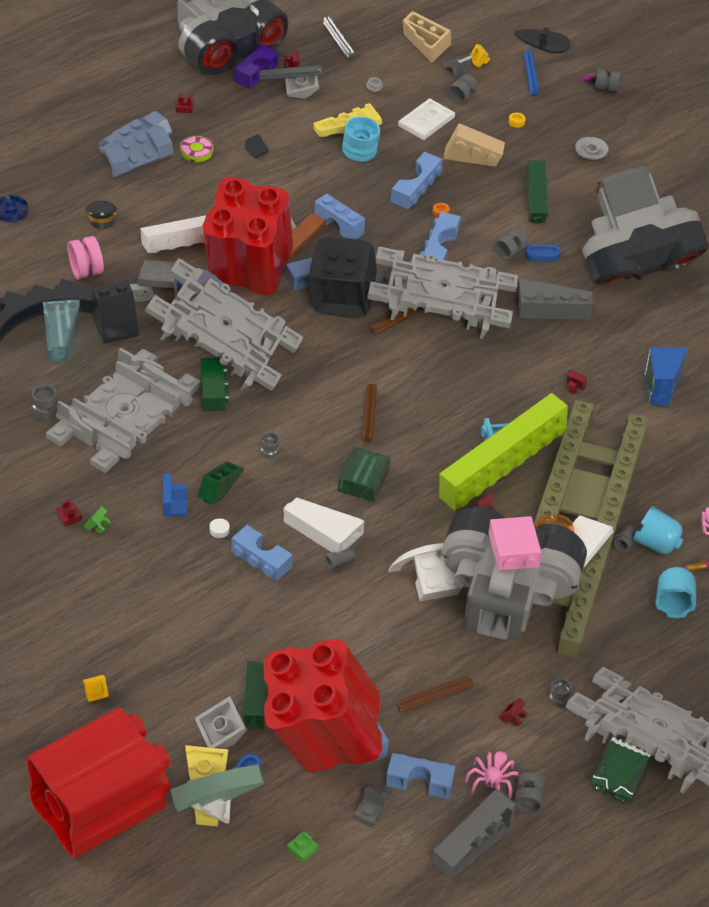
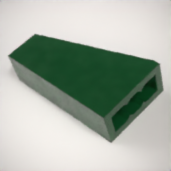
[524,160,548,223]

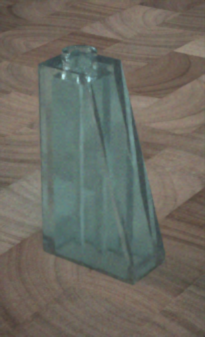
[43,300,81,362]

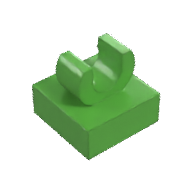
[83,506,110,533]
[287,832,318,863]

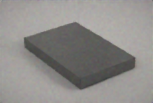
[138,260,176,288]

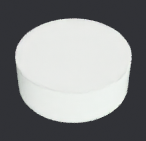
[210,519,229,538]

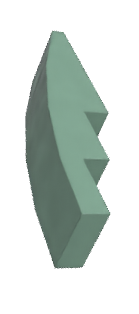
[170,764,265,812]

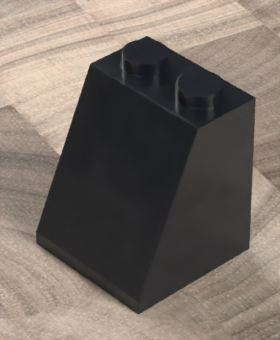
[92,280,139,344]

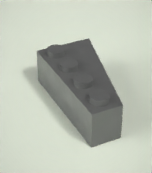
[517,278,593,320]
[432,788,516,879]

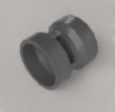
[260,432,280,459]
[549,678,572,707]

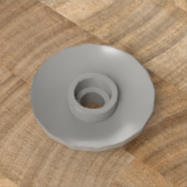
[575,137,608,160]

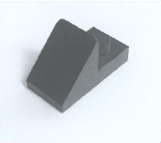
[441,55,472,79]
[353,785,392,828]

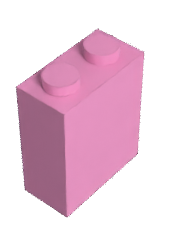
[489,516,541,570]

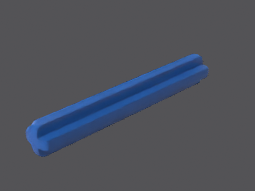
[524,50,539,95]

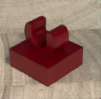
[284,51,299,68]
[176,93,194,113]
[566,369,587,394]
[469,493,495,510]
[56,500,82,527]
[499,698,528,726]

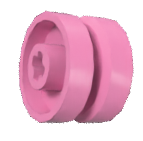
[67,236,104,280]

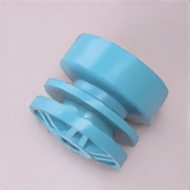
[342,116,380,162]

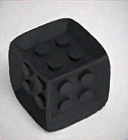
[309,237,377,317]

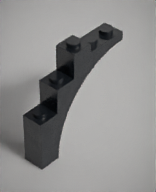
[0,279,93,342]

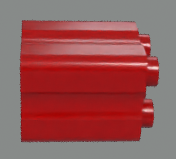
[203,177,293,296]
[264,639,382,772]
[26,707,171,859]

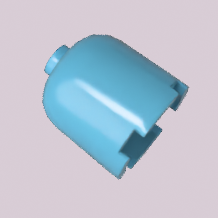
[633,506,684,555]
[655,567,696,618]

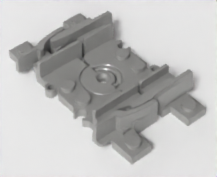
[367,246,518,339]
[145,258,303,391]
[46,348,201,473]
[566,667,709,793]

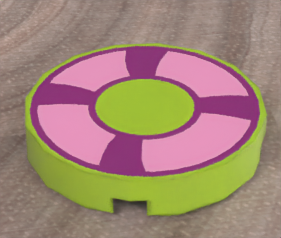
[180,136,213,162]

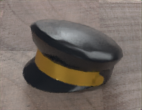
[86,201,117,229]

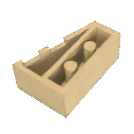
[403,11,451,63]
[443,123,505,167]

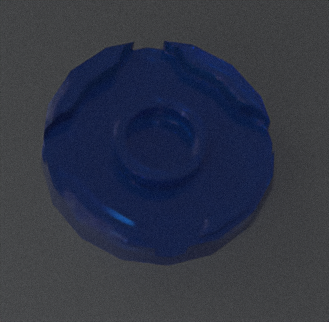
[0,195,28,222]

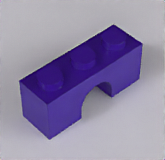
[233,45,279,89]

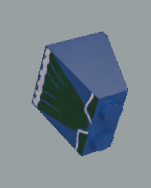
[645,347,687,405]

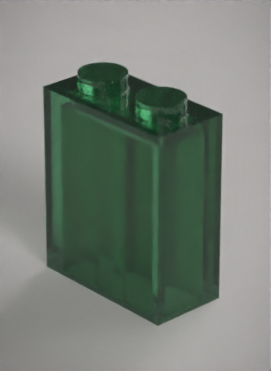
[338,447,391,502]

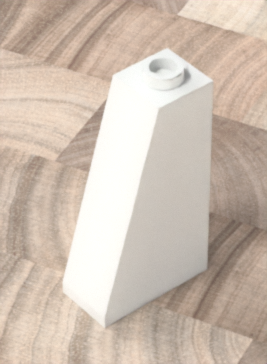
[283,498,364,553]

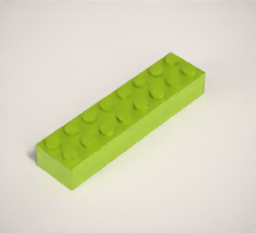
[439,393,568,511]

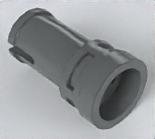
[324,548,356,570]

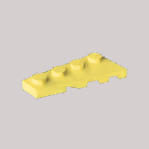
[313,103,382,137]
[185,745,228,826]

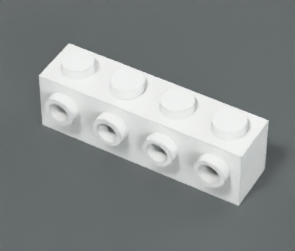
[140,215,206,253]

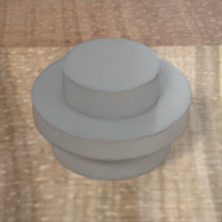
[366,77,383,92]

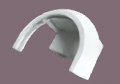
[388,543,463,602]

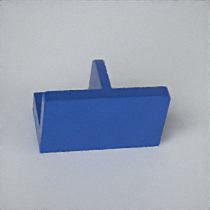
[163,474,187,516]

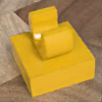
[470,44,490,67]
[83,675,109,702]

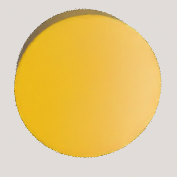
[509,113,526,128]

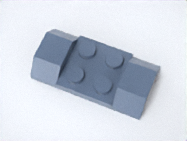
[99,111,172,146]
[98,125,173,178]

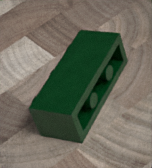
[201,357,229,411]

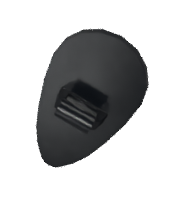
[515,27,570,53]

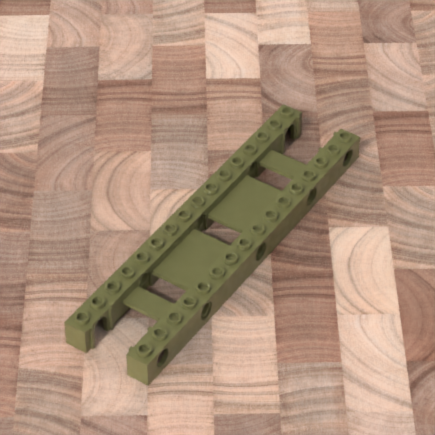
[508,400,649,659]

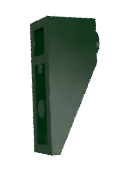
[197,462,244,504]

